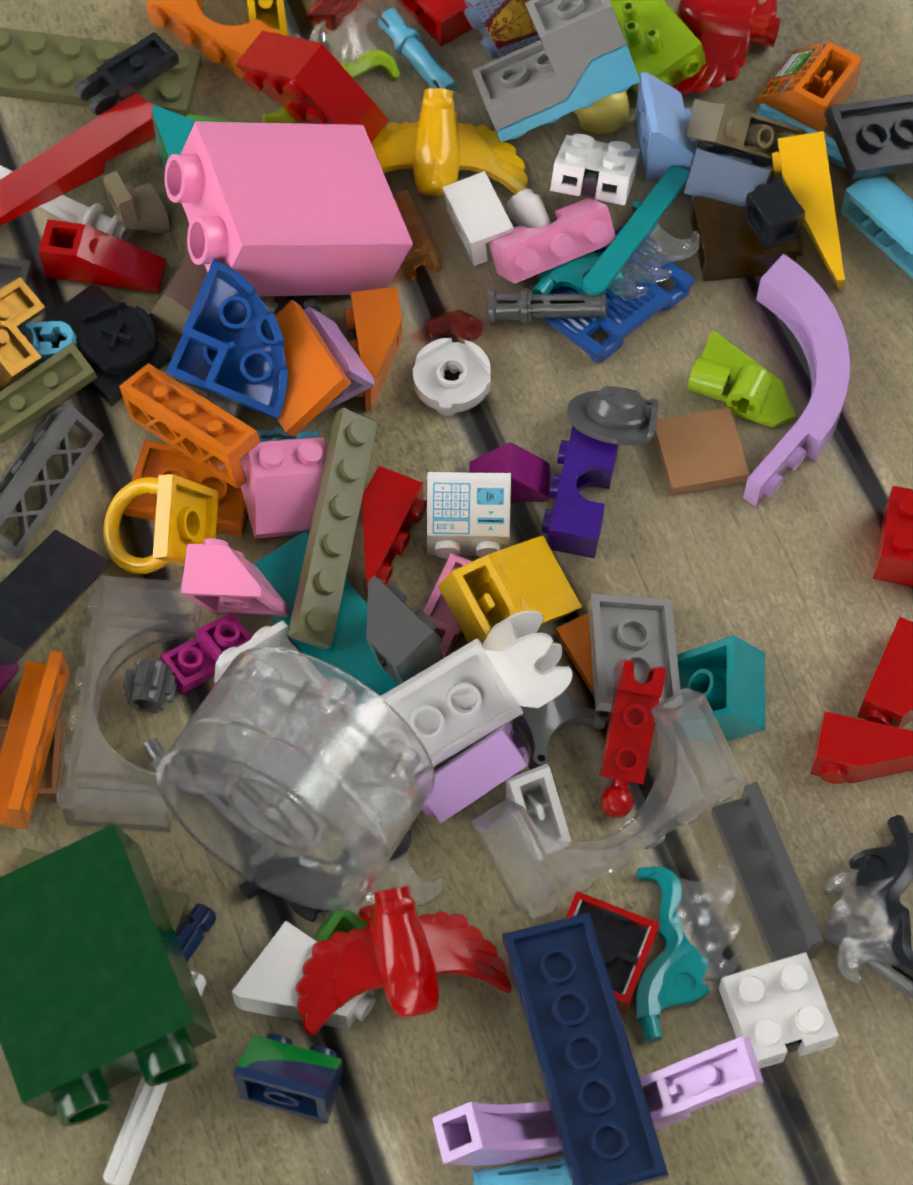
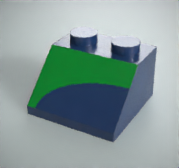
[234,1033,344,1123]

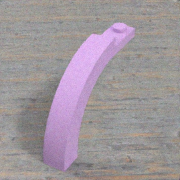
[743,254,850,507]
[432,1036,764,1166]

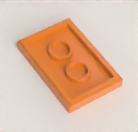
[275,300,351,437]
[124,440,248,537]

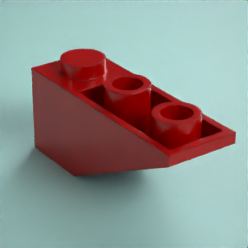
[38,219,166,293]
[362,466,427,599]

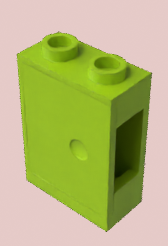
[609,0,706,94]

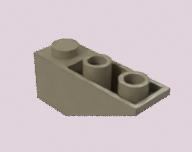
[685,100,804,161]

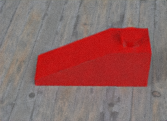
[810,711,913,784]

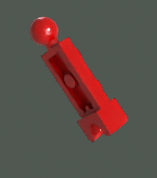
[599,659,666,819]

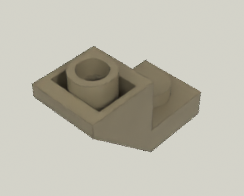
[103,171,173,234]

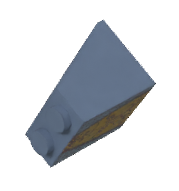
[464,0,540,60]

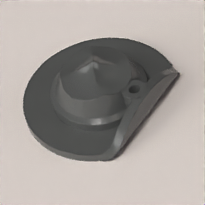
[567,386,658,445]

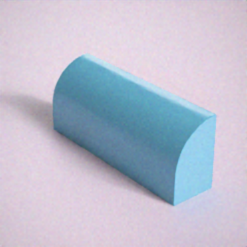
[840,174,913,278]

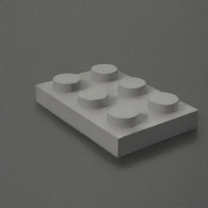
[587,593,682,716]

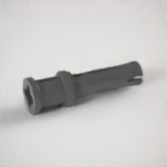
[488,289,607,325]

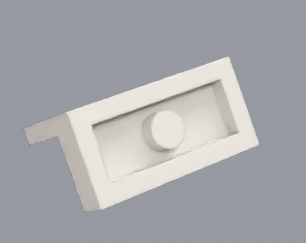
[442,171,514,266]

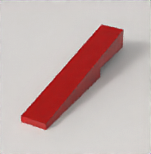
[0,93,156,226]

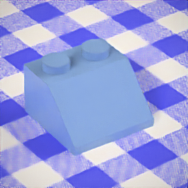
[634,72,698,180]

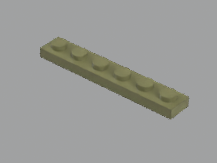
[288,408,377,650]

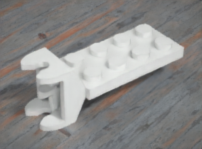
[330,610,572,801]

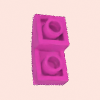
[159,612,252,695]

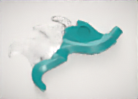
[532,201,699,299]
[635,859,742,1043]

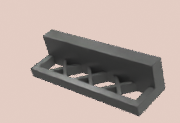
[0,403,104,559]
[711,782,824,962]

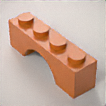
[146,0,280,81]

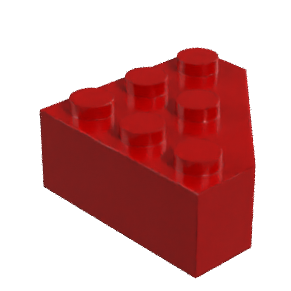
[235,30,389,143]

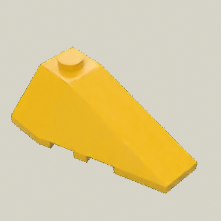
[772,131,845,291]

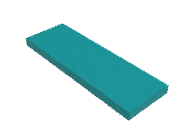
[254,530,398,715]

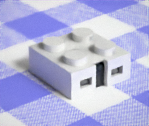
[550,134,640,206]
[718,952,839,1069]

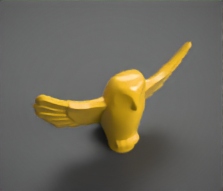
[371,88,529,196]

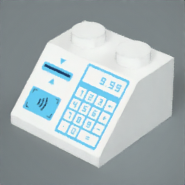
[427,472,511,559]

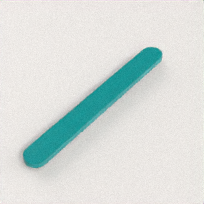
[582,166,690,296]

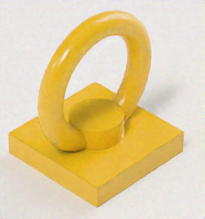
[103,474,219,574]

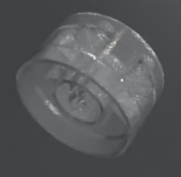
[156,647,435,911]

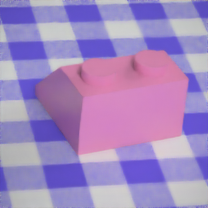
[240,437,327,539]
[181,538,290,617]

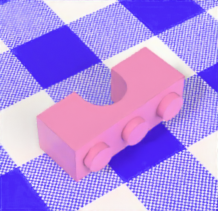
[488,197,616,284]

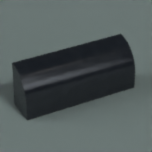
[0,529,112,666]

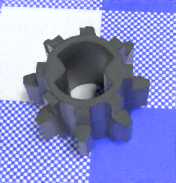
[122,659,177,713]

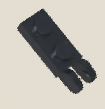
[75,32,179,116]

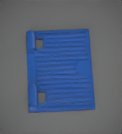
[542,226,696,363]

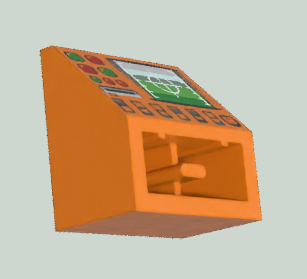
[755,42,863,132]

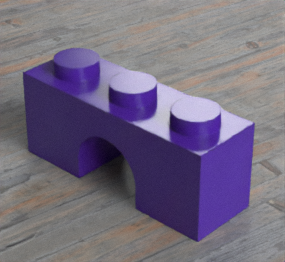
[541,426,619,558]

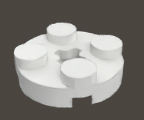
[413,338,491,416]

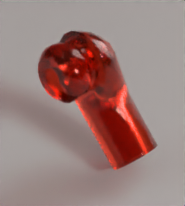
[424,310,483,341]

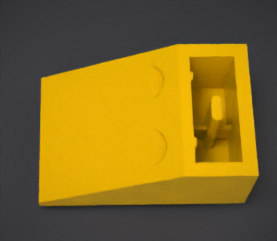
[438,535,582,644]

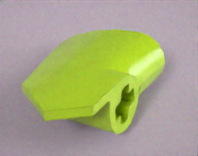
[687,330,796,428]

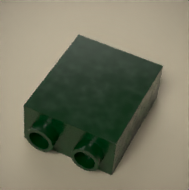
[0,823,217,1126]

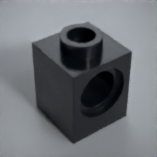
[743,179,805,250]

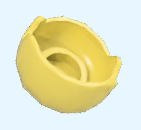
[574,91,629,134]

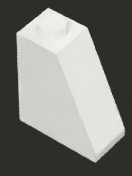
[232,921,376,1029]

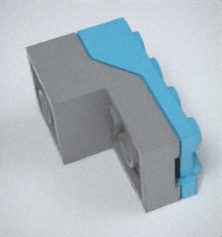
[472,0,641,143]

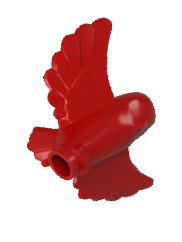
[672,0,781,95]
[295,886,512,1035]

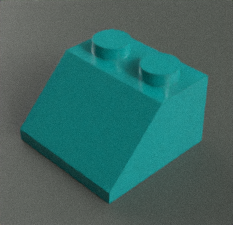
[666,635,765,740]

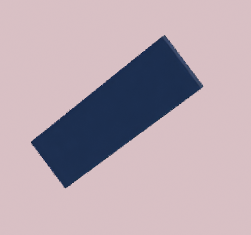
[502,912,669,1185]

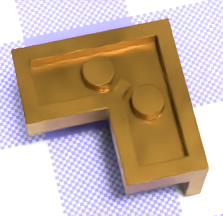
[0,277,45,391]

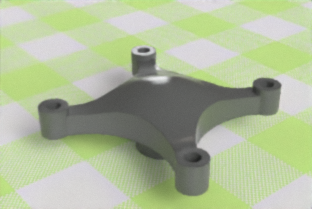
[513,691,611,770]

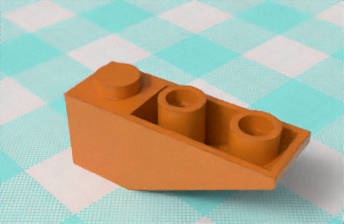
[344,287,403,412]

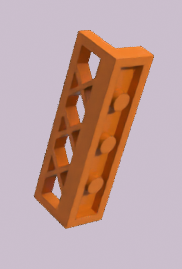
[119,363,260,489]
[0,650,70,830]

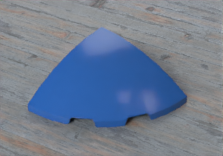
[166,259,288,419]

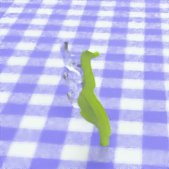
[262,9,400,124]

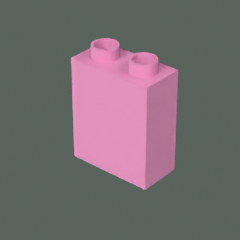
[165,121,413,296]

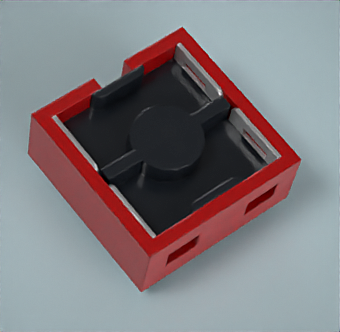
[565,891,660,1014]

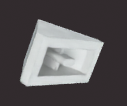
[505,764,572,858]

